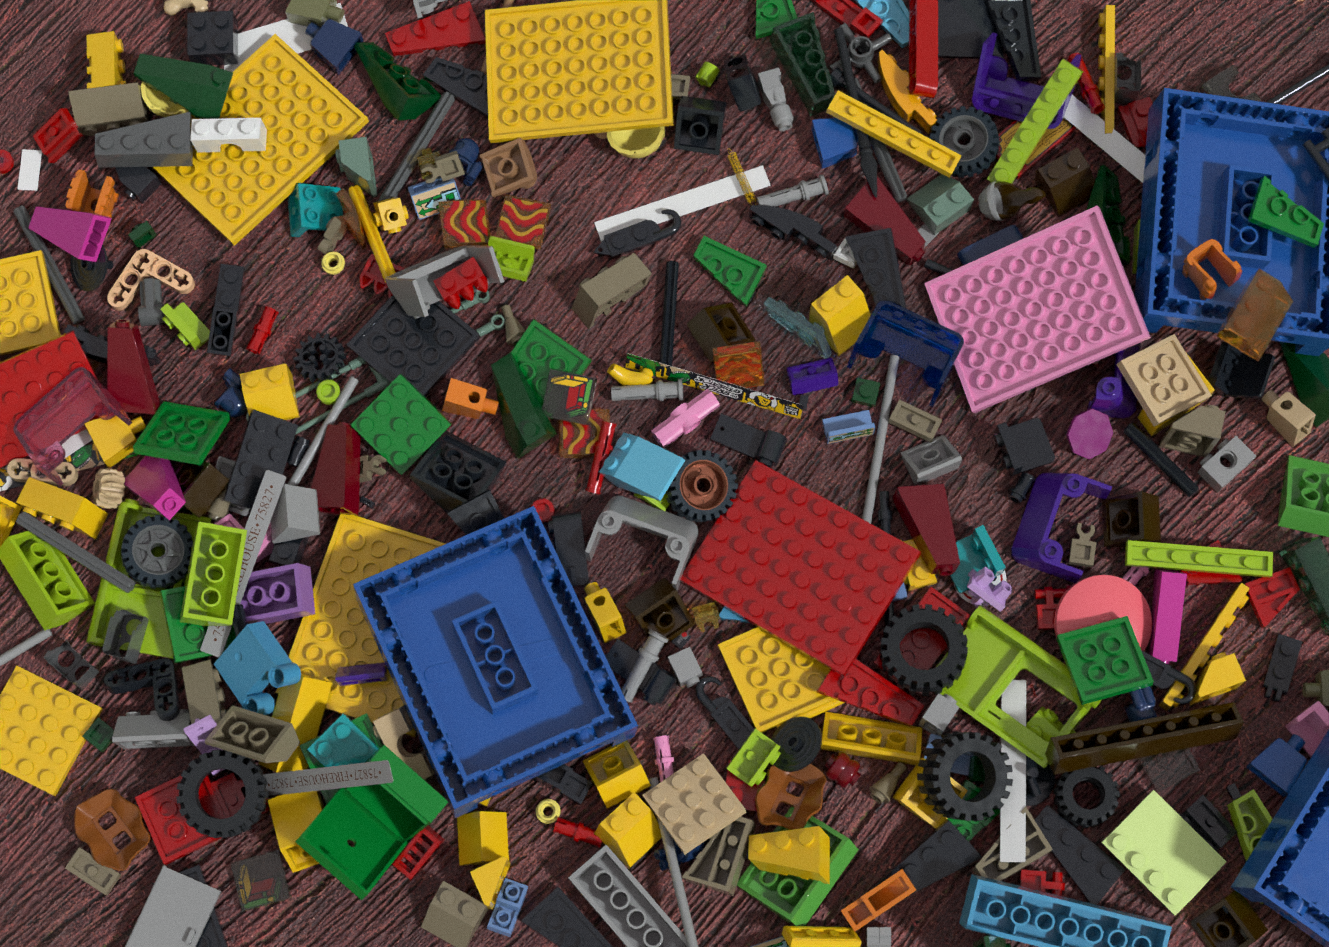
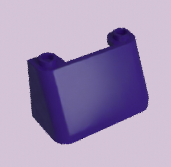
[1088,342,1141,418]

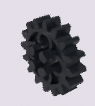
[293,333,346,383]

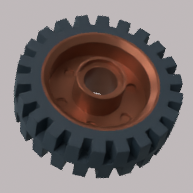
[665,450,738,522]

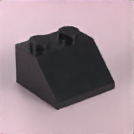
[674,96,727,155]

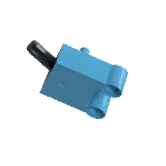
[214,604,301,715]

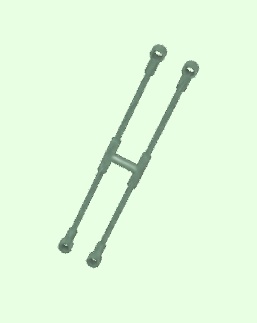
[246,290,505,435]

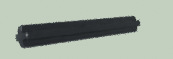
[659,261,679,366]

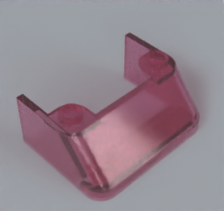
[13,367,132,486]

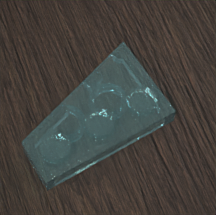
[763,297,832,359]

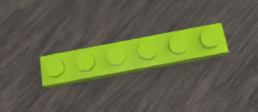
[987,59,1084,184]
[1125,540,1273,577]

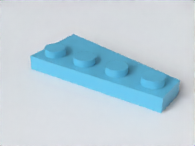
[854,0,909,48]

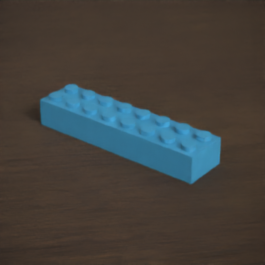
[959,874,1172,947]

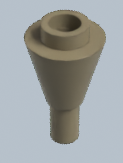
[501,305,526,347]
[207,478,230,521]
[869,762,907,804]

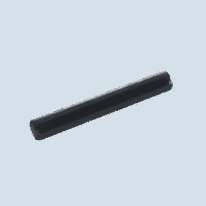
[1124,423,1199,497]

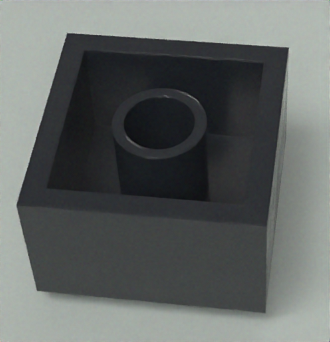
[187,11,238,66]

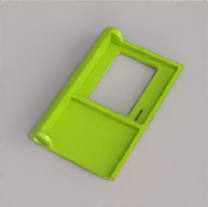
[86,499,212,659]
[937,605,1102,768]

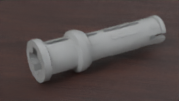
[757,174,829,207]
[611,379,683,401]
[621,629,669,703]

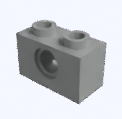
[1197,436,1256,493]
[919,693,959,736]

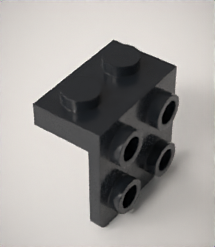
[1208,342,1275,398]
[993,418,1055,476]

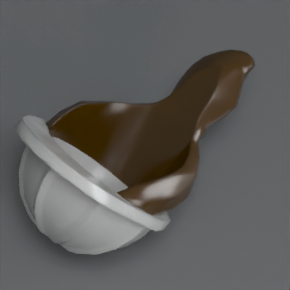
[978,181,1046,221]

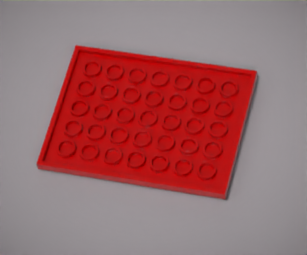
[680,460,921,677]

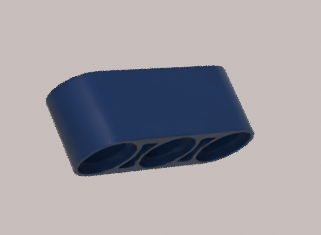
[957,224,1024,266]

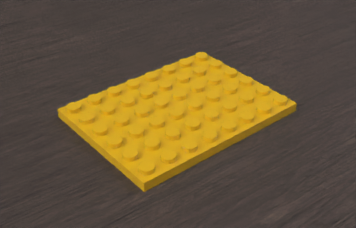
[485,0,674,143]
[152,34,369,246]
[276,514,446,737]

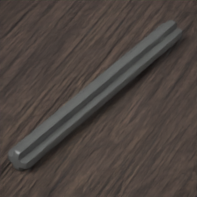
[854,78,907,202]
[377,92,455,202]
[13,205,85,325]
[16,512,136,593]

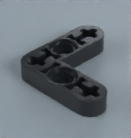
[104,658,180,721]

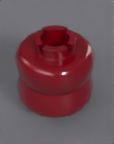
[825,752,861,788]

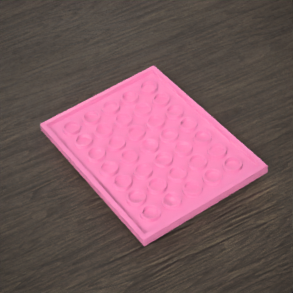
[924,206,1151,413]

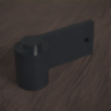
[710,413,787,468]
[548,511,589,586]
[606,638,678,706]

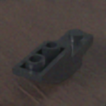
[749,205,837,261]
[207,264,245,357]
[64,324,161,366]
[531,764,593,805]

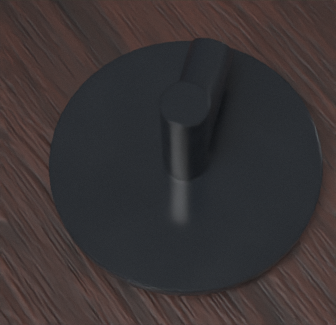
[70,245,113,292]
[771,717,822,772]
[1026,755,1055,806]

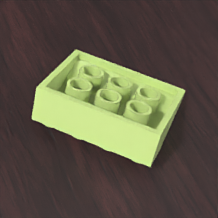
[1101,790,1226,915]

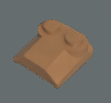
[480,138,537,197]

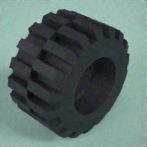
[1053,766,1120,828]

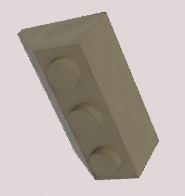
[69,83,150,136]
[1159,405,1226,457]
[205,705,300,763]

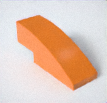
[841,869,916,932]

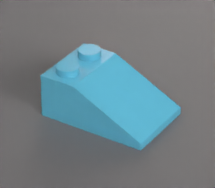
[599,432,685,501]

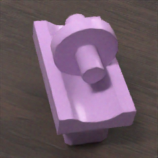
[967,567,1012,612]

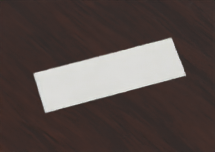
[224,3,348,72]

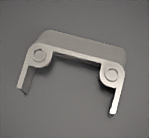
[385,245,505,318]
[585,496,698,590]

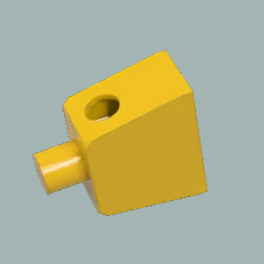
[85,412,146,468]
[584,582,627,643]

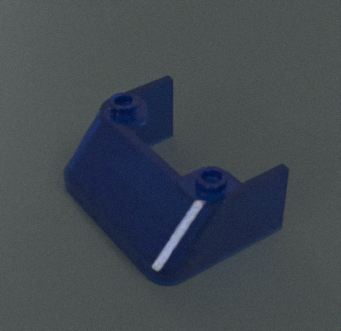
[847,301,964,407]

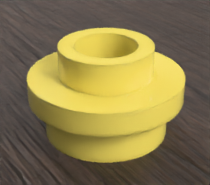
[321,252,345,275]
[536,799,561,824]

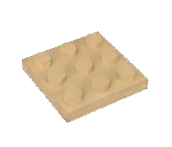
[1116,334,1212,426]
[642,753,746,855]

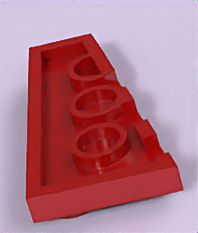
[385,1,486,56]
[816,659,925,727]

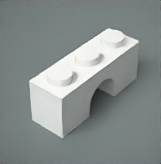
[190,118,267,153]

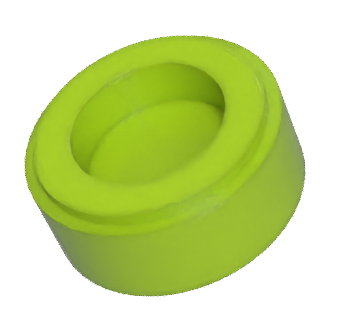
[316,380,341,405]

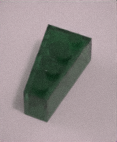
[769,12,835,116]
[1278,537,1329,635]

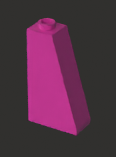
[28,207,112,262]
[124,456,186,520]
[1149,568,1187,665]

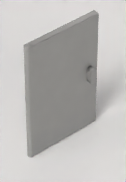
[125,865,221,947]

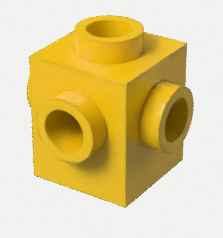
[373,197,409,234]

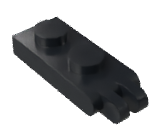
[1262,634,1302,702]

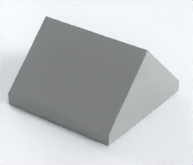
[900,435,962,486]
[271,484,320,544]

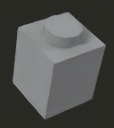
[668,647,703,688]

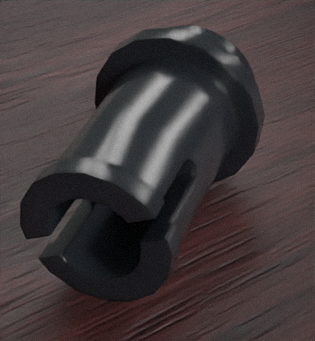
[287,436,310,467]
[1008,472,1035,504]

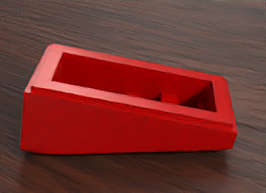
[392,825,445,880]

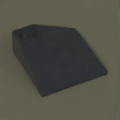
[938,0,1003,59]
[409,431,506,512]

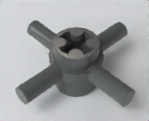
[829,23,892,84]

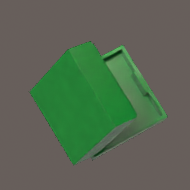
[295,745,448,900]

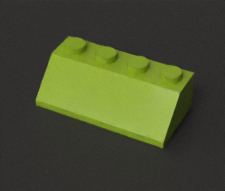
[180,522,247,626]
[0,531,95,631]

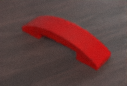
[812,0,883,38]

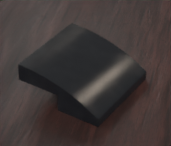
[1180,795,1237,851]

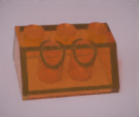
[1216,268,1293,361]

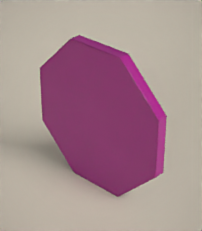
[1066,408,1113,459]

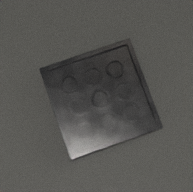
[346,295,481,397]

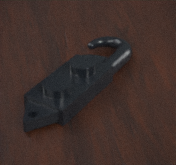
[594,209,681,259]
[1141,650,1196,704]
[695,676,754,750]

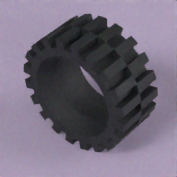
[880,604,968,696]
[917,732,1013,821]
[176,750,269,838]

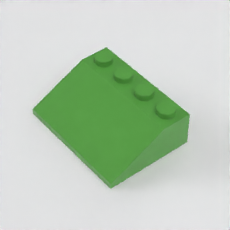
[1278,455,1329,537]
[737,806,859,926]

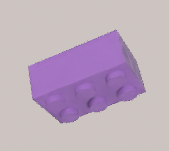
[240,563,315,624]

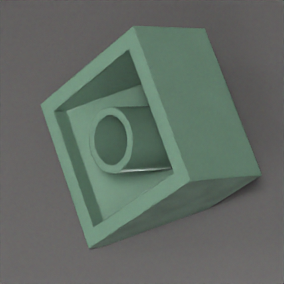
[336,137,377,197]
[906,174,974,235]

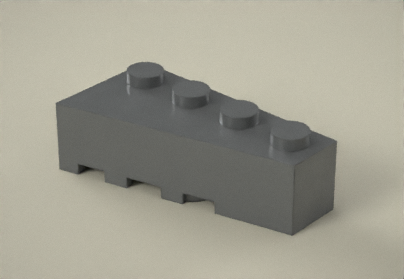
[95,112,193,168]

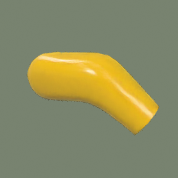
[607,363,653,386]

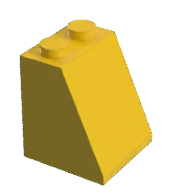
[809,275,875,356]
[268,791,325,873]

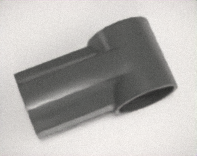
[138,278,165,326]

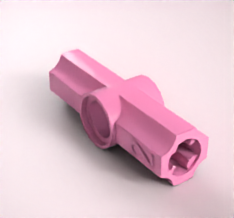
[651,389,720,448]

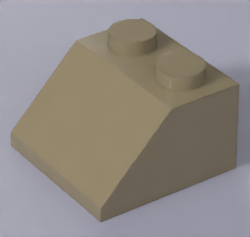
[421,881,488,947]

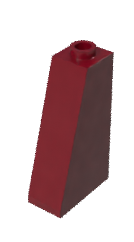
[844,177,926,266]
[107,319,160,414]
[311,422,361,515]
[892,484,960,576]

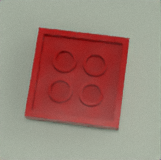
[135,775,226,865]

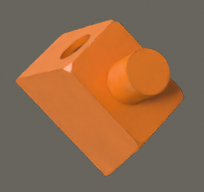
[442,378,499,419]

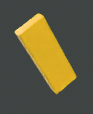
[782,926,862,947]

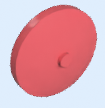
[1054,575,1152,651]

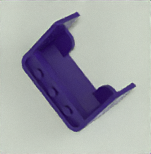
[972,33,1082,129]
[1011,473,1112,583]

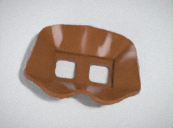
[755,763,826,830]
[74,789,150,871]

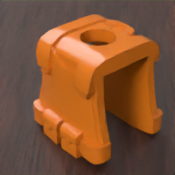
[65,170,119,218]
[1182,239,1242,300]

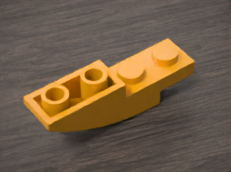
[877,50,937,134]

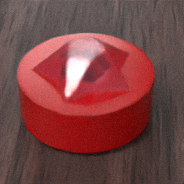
[0,149,14,174]

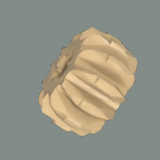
[92,468,125,509]

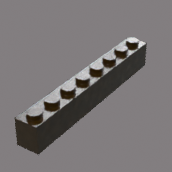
[1045,702,1244,775]

